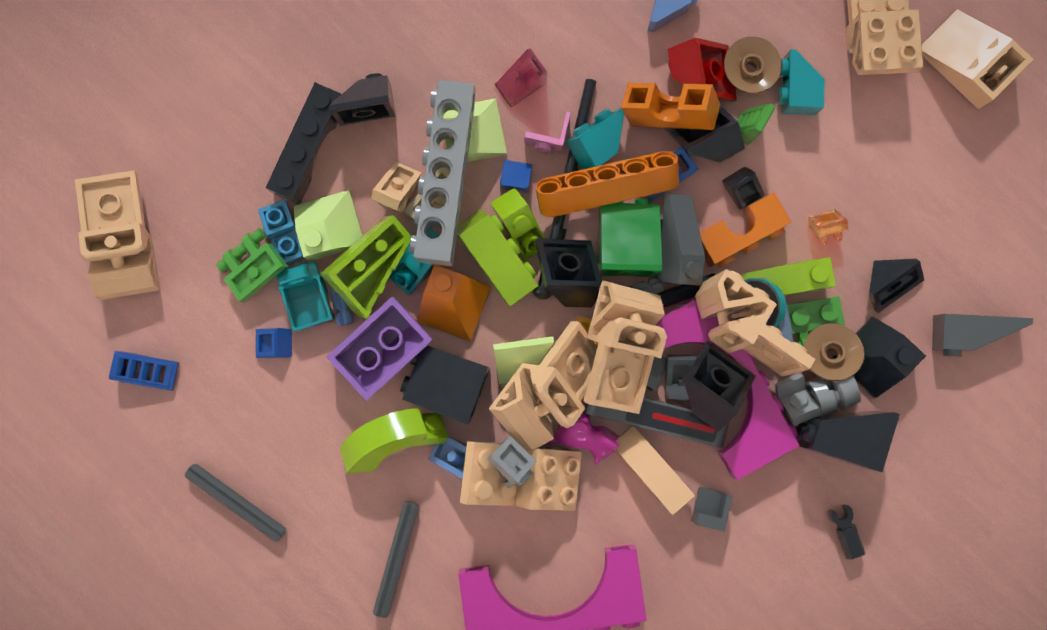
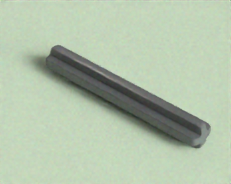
[184,464,286,542]
[373,501,419,618]

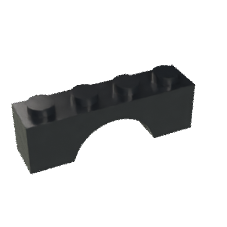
[265,82,341,205]

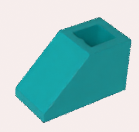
[778,49,825,115]
[566,108,624,170]
[389,227,440,296]

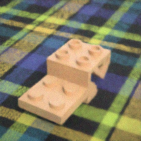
[845,0,923,75]
[74,170,159,300]
[695,269,815,377]
[583,280,667,414]
[489,321,597,450]
[460,441,582,511]

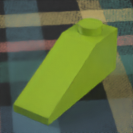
[740,257,836,296]

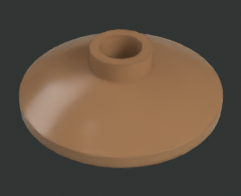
[724,37,781,94]
[803,323,864,381]

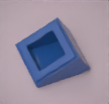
[500,160,533,193]
[256,328,292,358]

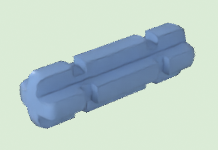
[330,287,354,326]

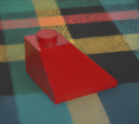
[667,37,737,102]

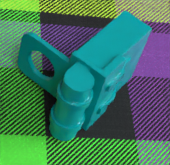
[277,261,335,332]

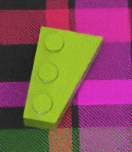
[457,209,538,306]
[320,215,412,319]

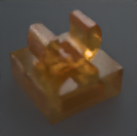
[808,209,849,246]

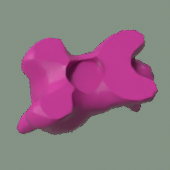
[544,411,619,465]

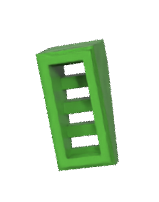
[737,103,775,145]

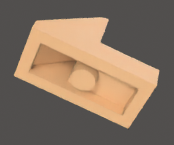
[371,161,421,212]

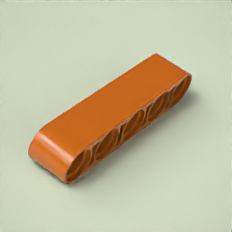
[536,151,679,217]

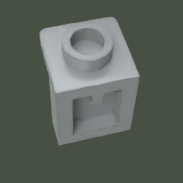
[775,373,821,426]
[487,435,537,488]

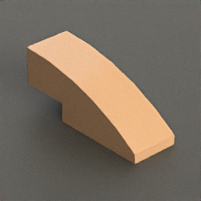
[616,426,695,515]

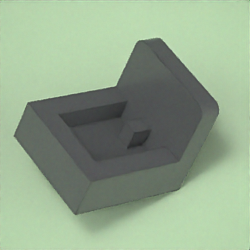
[664,355,697,402]

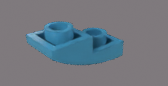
[258,200,306,266]

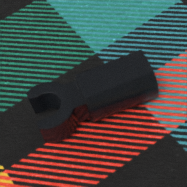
[828,504,866,559]

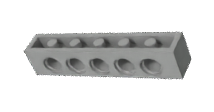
[410,80,477,267]

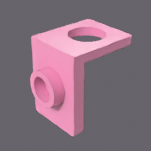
[524,112,571,153]

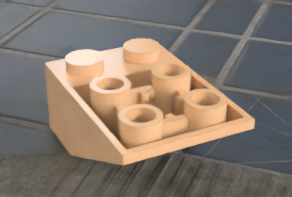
[921,9,1034,109]

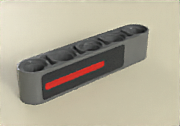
[583,398,729,448]

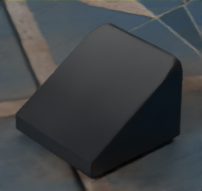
[722,167,765,210]

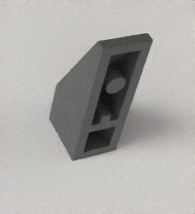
[657,193,705,285]
[932,314,1033,357]

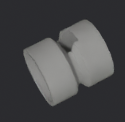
[805,376,861,417]

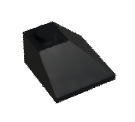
[329,73,396,126]
[663,105,745,162]
[535,238,602,308]
[832,316,926,398]
[684,341,756,432]

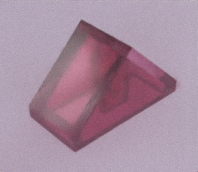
[494,48,547,107]

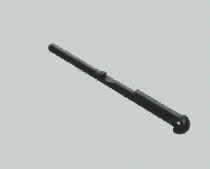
[532,79,597,300]

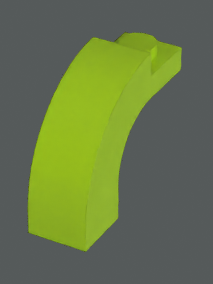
[340,408,449,474]

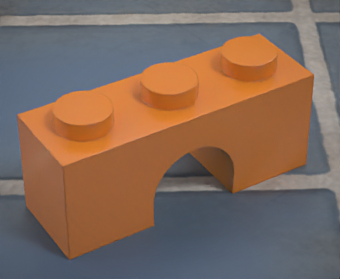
[621,82,720,130]
[700,192,792,268]

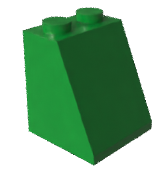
[598,199,662,277]

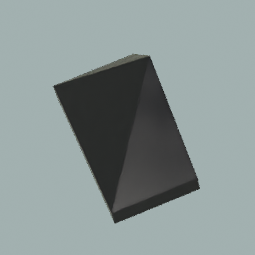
[869,258,924,313]

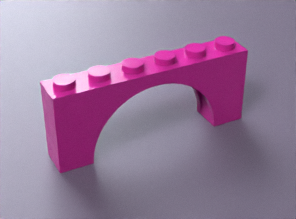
[655,299,799,480]
[458,544,647,630]

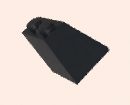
[400,345,490,425]
[796,411,900,472]

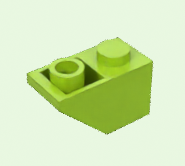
[490,188,546,260]

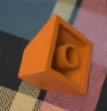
[417,264,491,341]

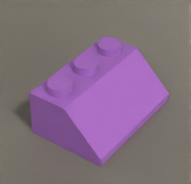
[326,296,433,401]

